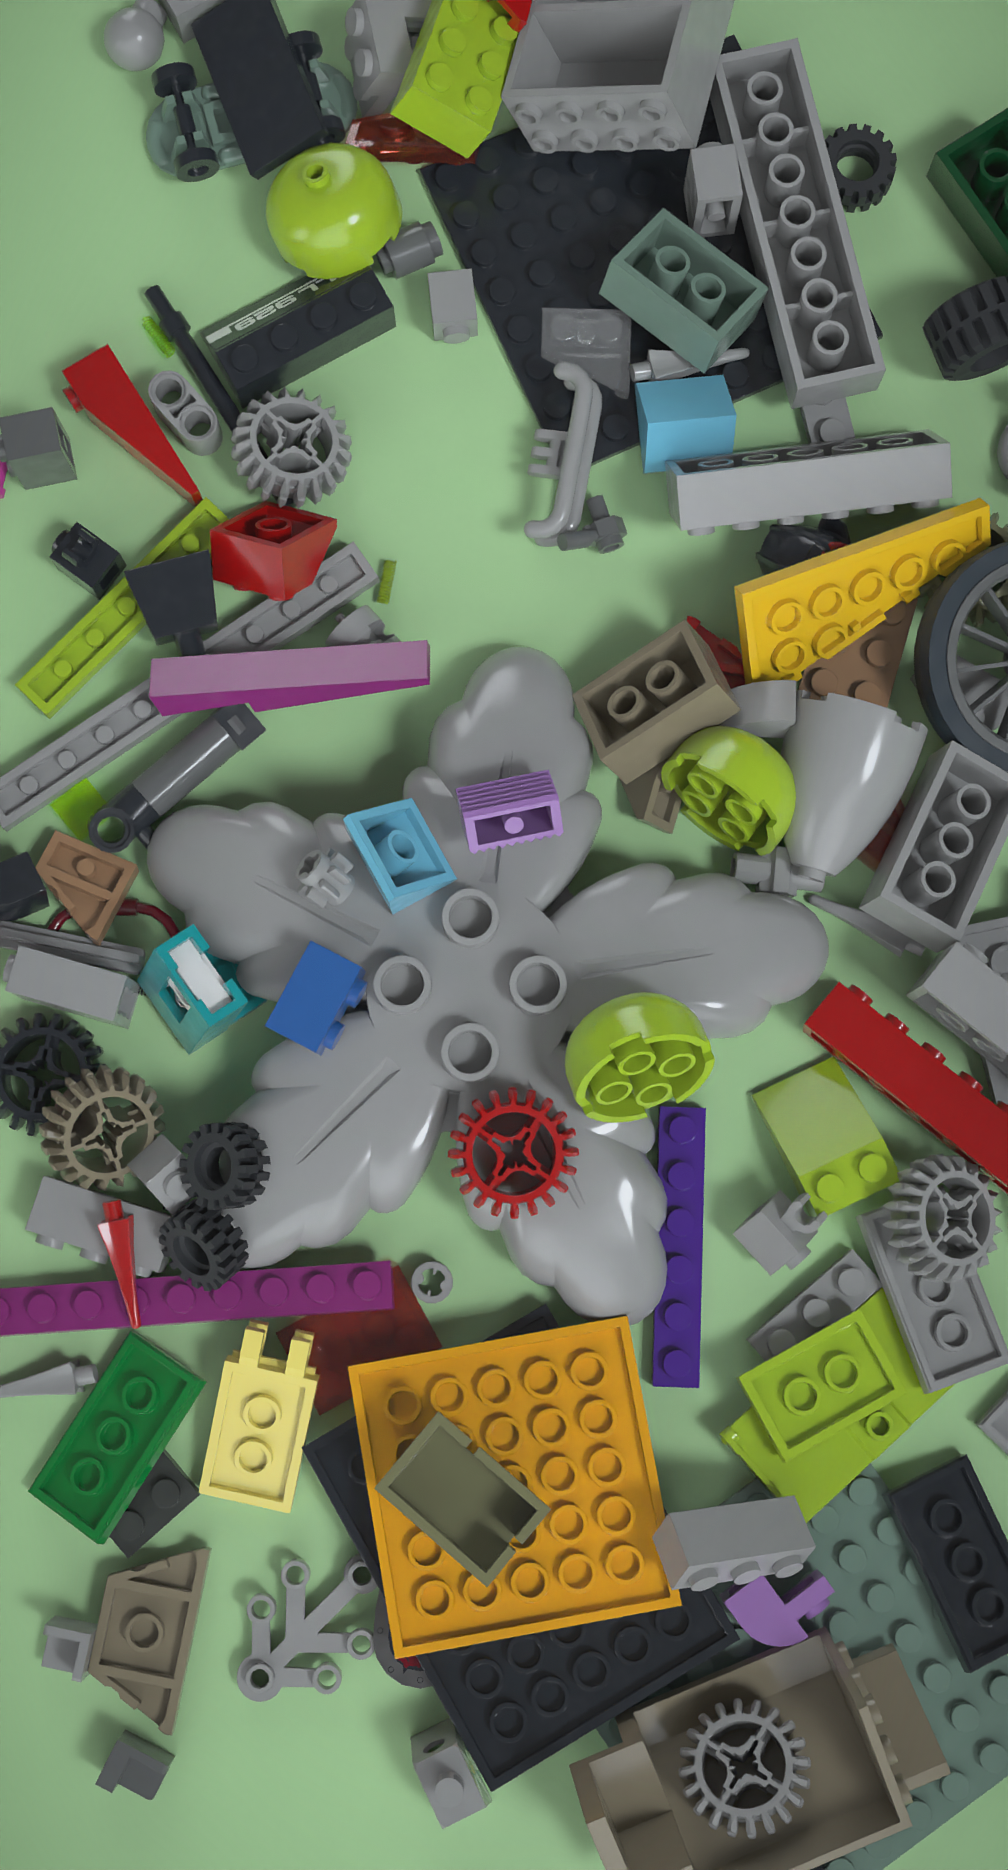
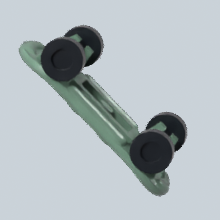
[146,30,358,182]

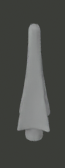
[630,348,750,382]
[808,895,925,957]
[0,1359,98,1398]

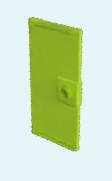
[719,1287,955,1523]

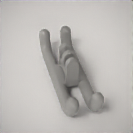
[524,361,602,547]

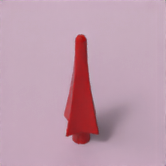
[97,1199,141,1329]

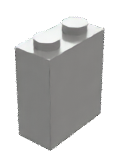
[3,945,141,1029]

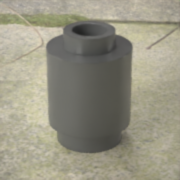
[376,221,443,280]

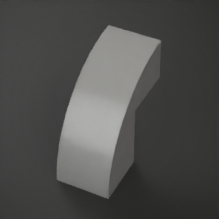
[718,680,796,739]

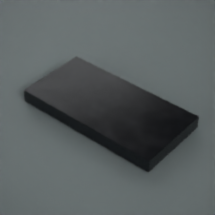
[190,0,329,180]
[882,1454,1008,1673]

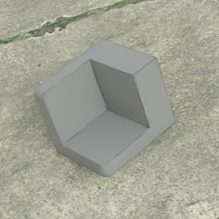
[41,1615,98,1682]

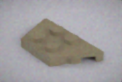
[88,1547,212,1736]

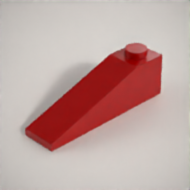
[62,344,203,507]

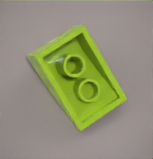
[751,1056,899,1217]

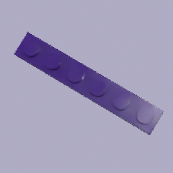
[652,1106,706,1388]

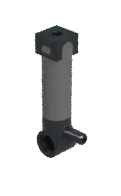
[87,703,266,853]

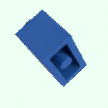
[265,940,368,1056]

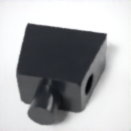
[124,550,218,657]

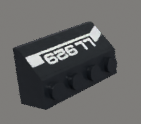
[200,266,396,409]

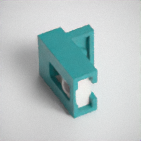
[137,924,267,1055]

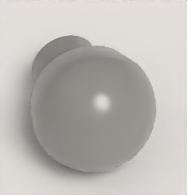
[104,0,167,71]

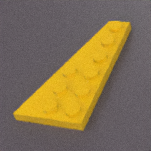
[734,498,991,685]

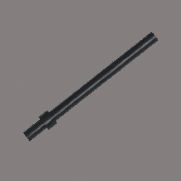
[144,285,296,508]

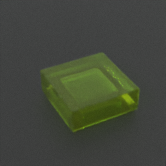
[50,777,112,841]

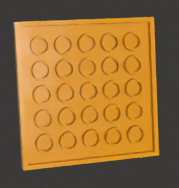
[348,1316,682,1659]

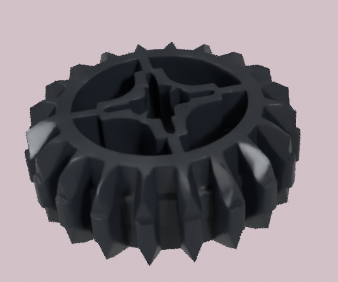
[0,1013,107,1137]

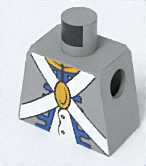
[410,1718,492,1829]

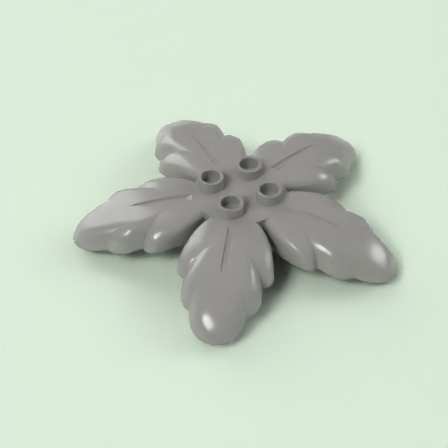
[147,647,829,1326]

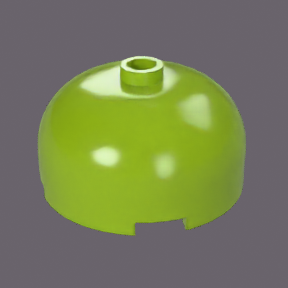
[266,143,403,279]
[661,726,796,856]
[565,992,715,1123]

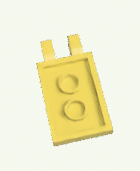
[198,1319,320,1513]

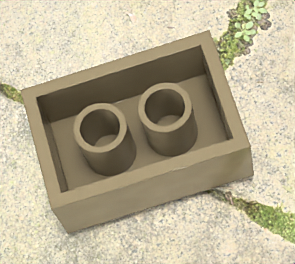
[572,619,741,785]

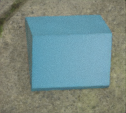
[635,375,737,474]
[343,798,457,915]

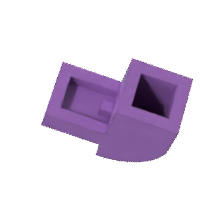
[719,1569,835,1647]

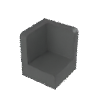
[95,1729,175,1800]

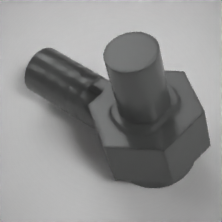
[557,495,628,554]

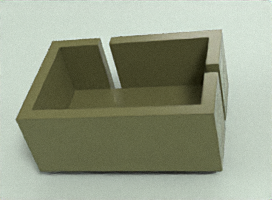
[374,1411,551,1587]

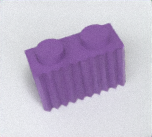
[456,769,564,854]

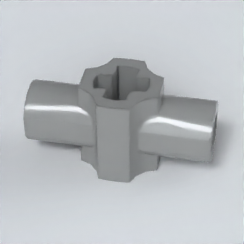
[730,846,825,898]

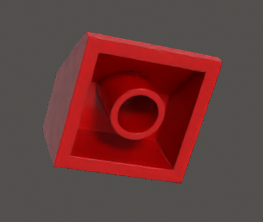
[210,501,337,601]

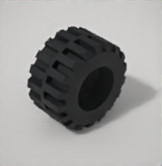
[922,276,1008,381]

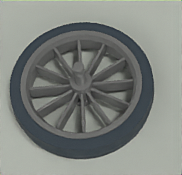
[914,542,1008,773]

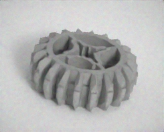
[231,387,352,509]
[883,1154,1003,1282]
[678,1698,811,1839]

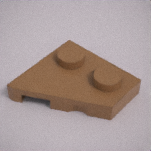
[35,830,139,946]

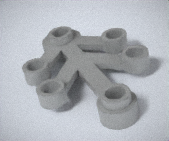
[237,1553,377,1702]

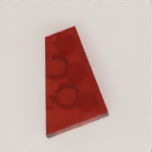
[345,113,480,165]

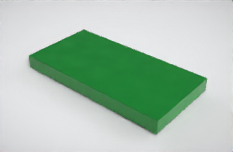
[28,1331,207,1545]

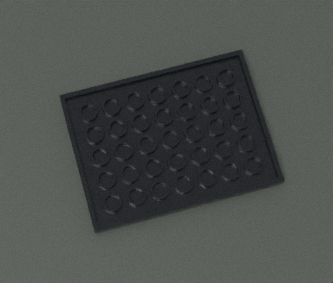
[302,1304,740,1792]

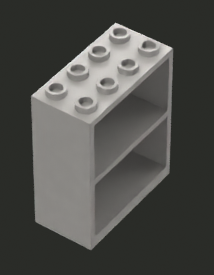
[501,0,735,154]

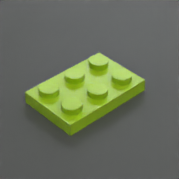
[736,1309,908,1463]

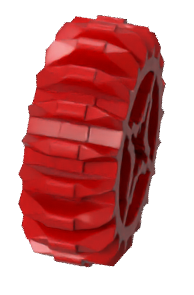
[448,1087,579,1219]

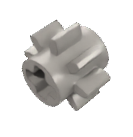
[296,847,355,909]

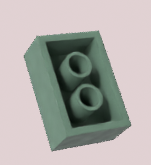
[599,208,769,373]

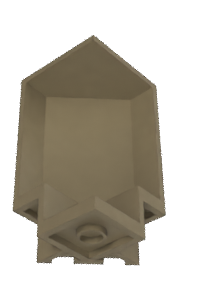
[569,1626,951,1870]

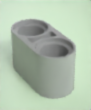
[148,370,223,456]

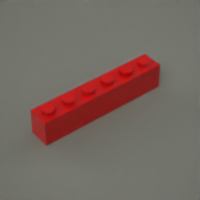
[803,982,1008,1195]

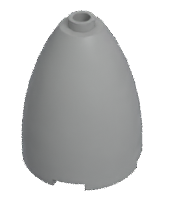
[781,690,928,883]

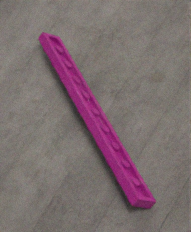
[0,1261,395,1337]

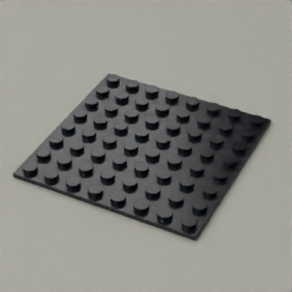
[420,34,883,466]

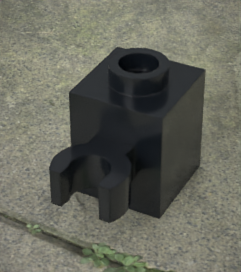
[49,522,127,600]

